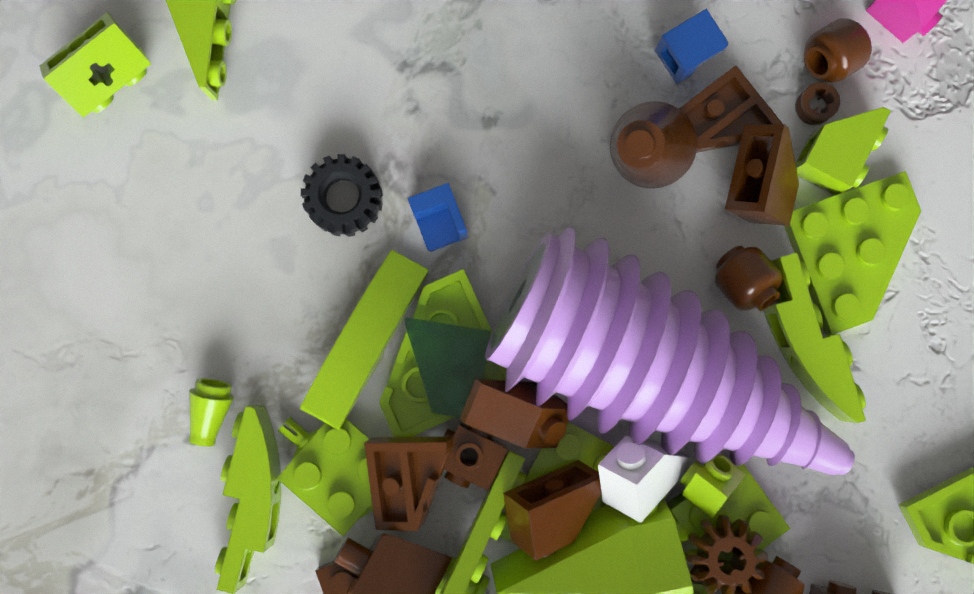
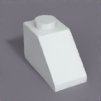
[598,436,693,523]

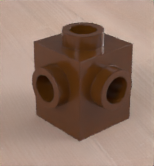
[443,423,508,491]

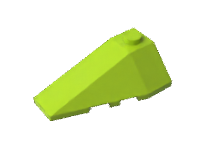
[490,499,693,594]

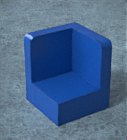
[654,9,728,85]
[407,182,468,252]

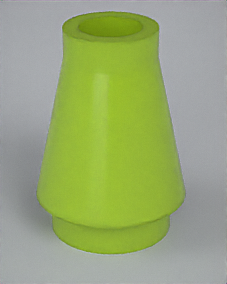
[188,378,234,447]

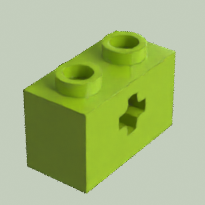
[39,12,151,118]

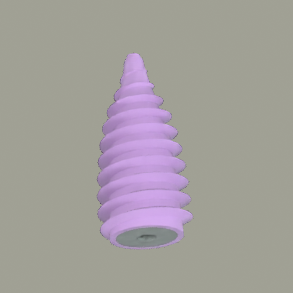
[485,227,855,475]

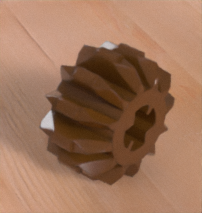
[684,514,769,594]

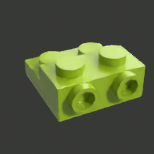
[666,457,791,561]

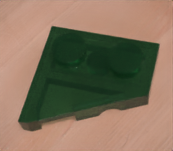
[405,317,491,417]

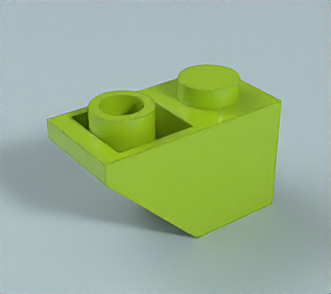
[795,107,891,196]

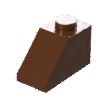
[725,124,799,226]
[460,379,569,449]
[503,460,602,561]

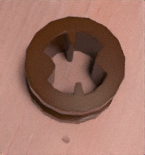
[795,82,840,125]

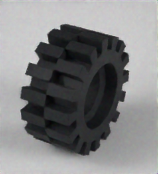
[300,154,383,237]

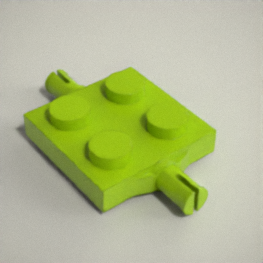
[276,417,373,537]

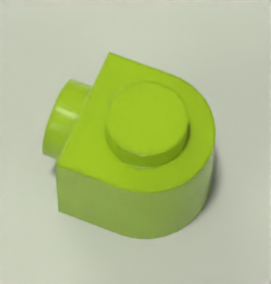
[680,454,746,519]

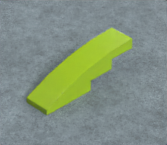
[300,249,429,430]

